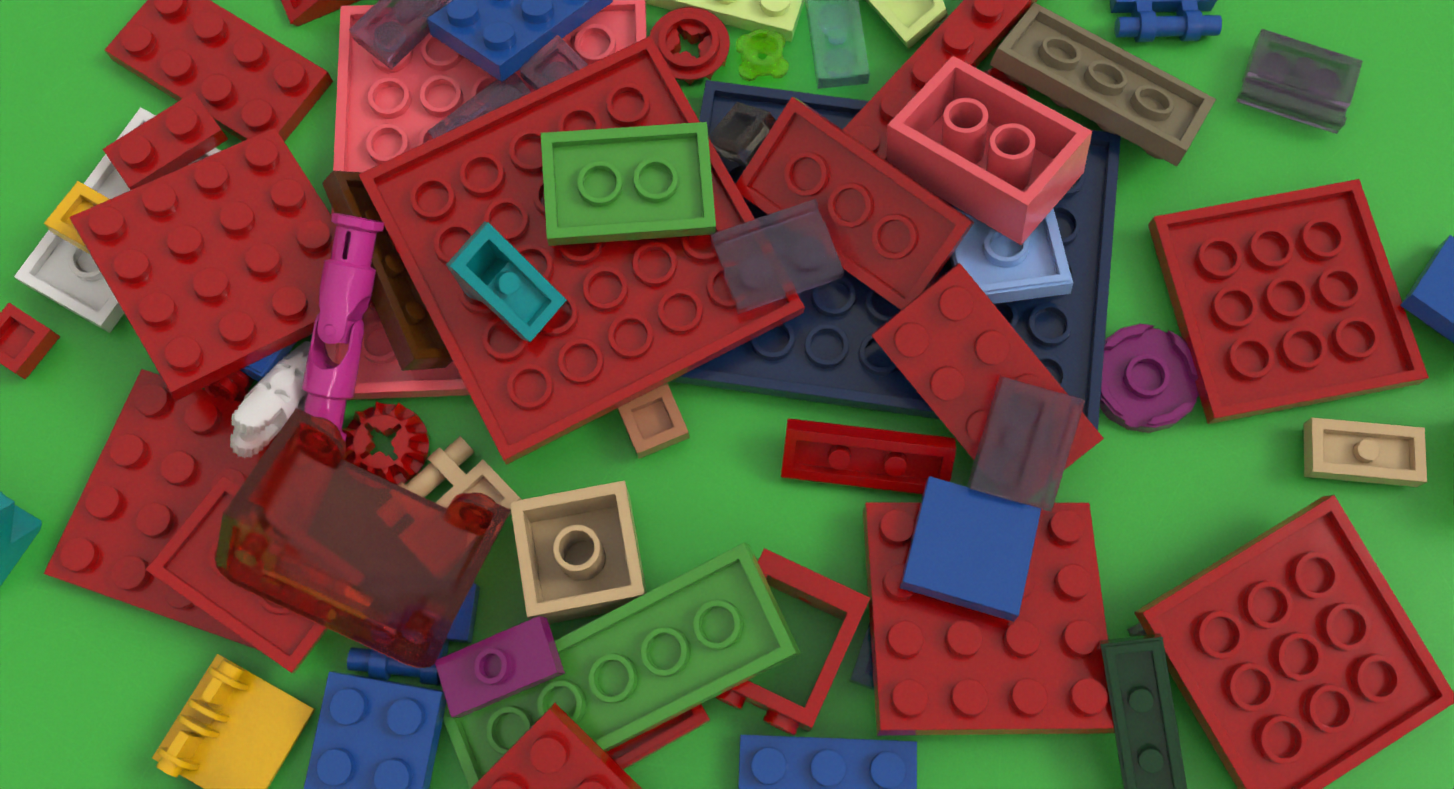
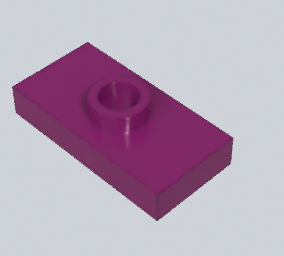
[434,616,565,718]

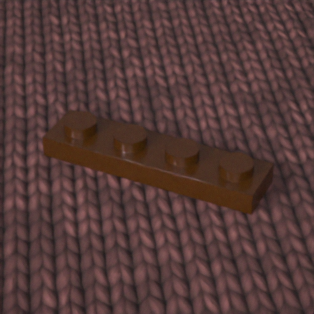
[322,171,453,371]

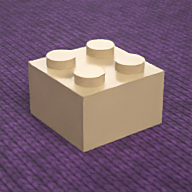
[510,480,647,624]

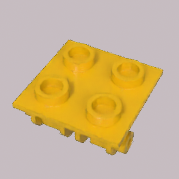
[152,654,316,789]

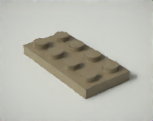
[990,2,1216,166]

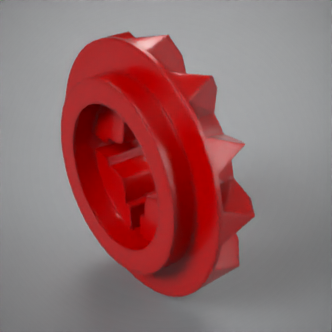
[650,7,730,85]
[339,401,429,489]

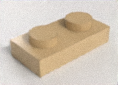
[1303,418,1427,487]

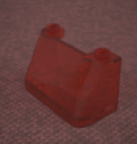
[215,408,511,668]

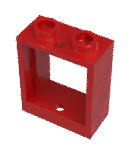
[714,548,870,736]

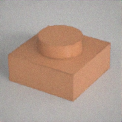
[618,383,690,459]

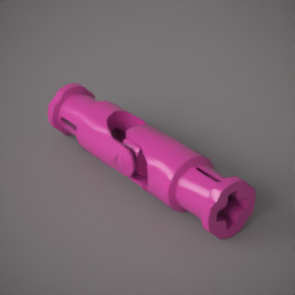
[294,213,385,445]

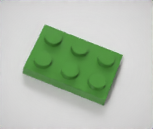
[540,122,716,246]

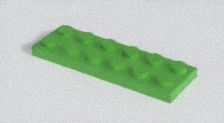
[443,543,801,789]

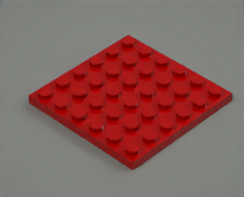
[358,36,805,465]

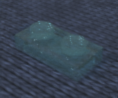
[805,0,870,89]

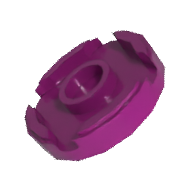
[1100,324,1198,433]

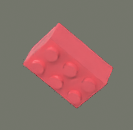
[887,56,1092,245]

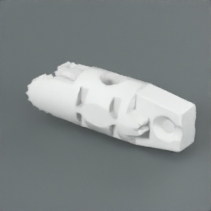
[230,341,311,459]

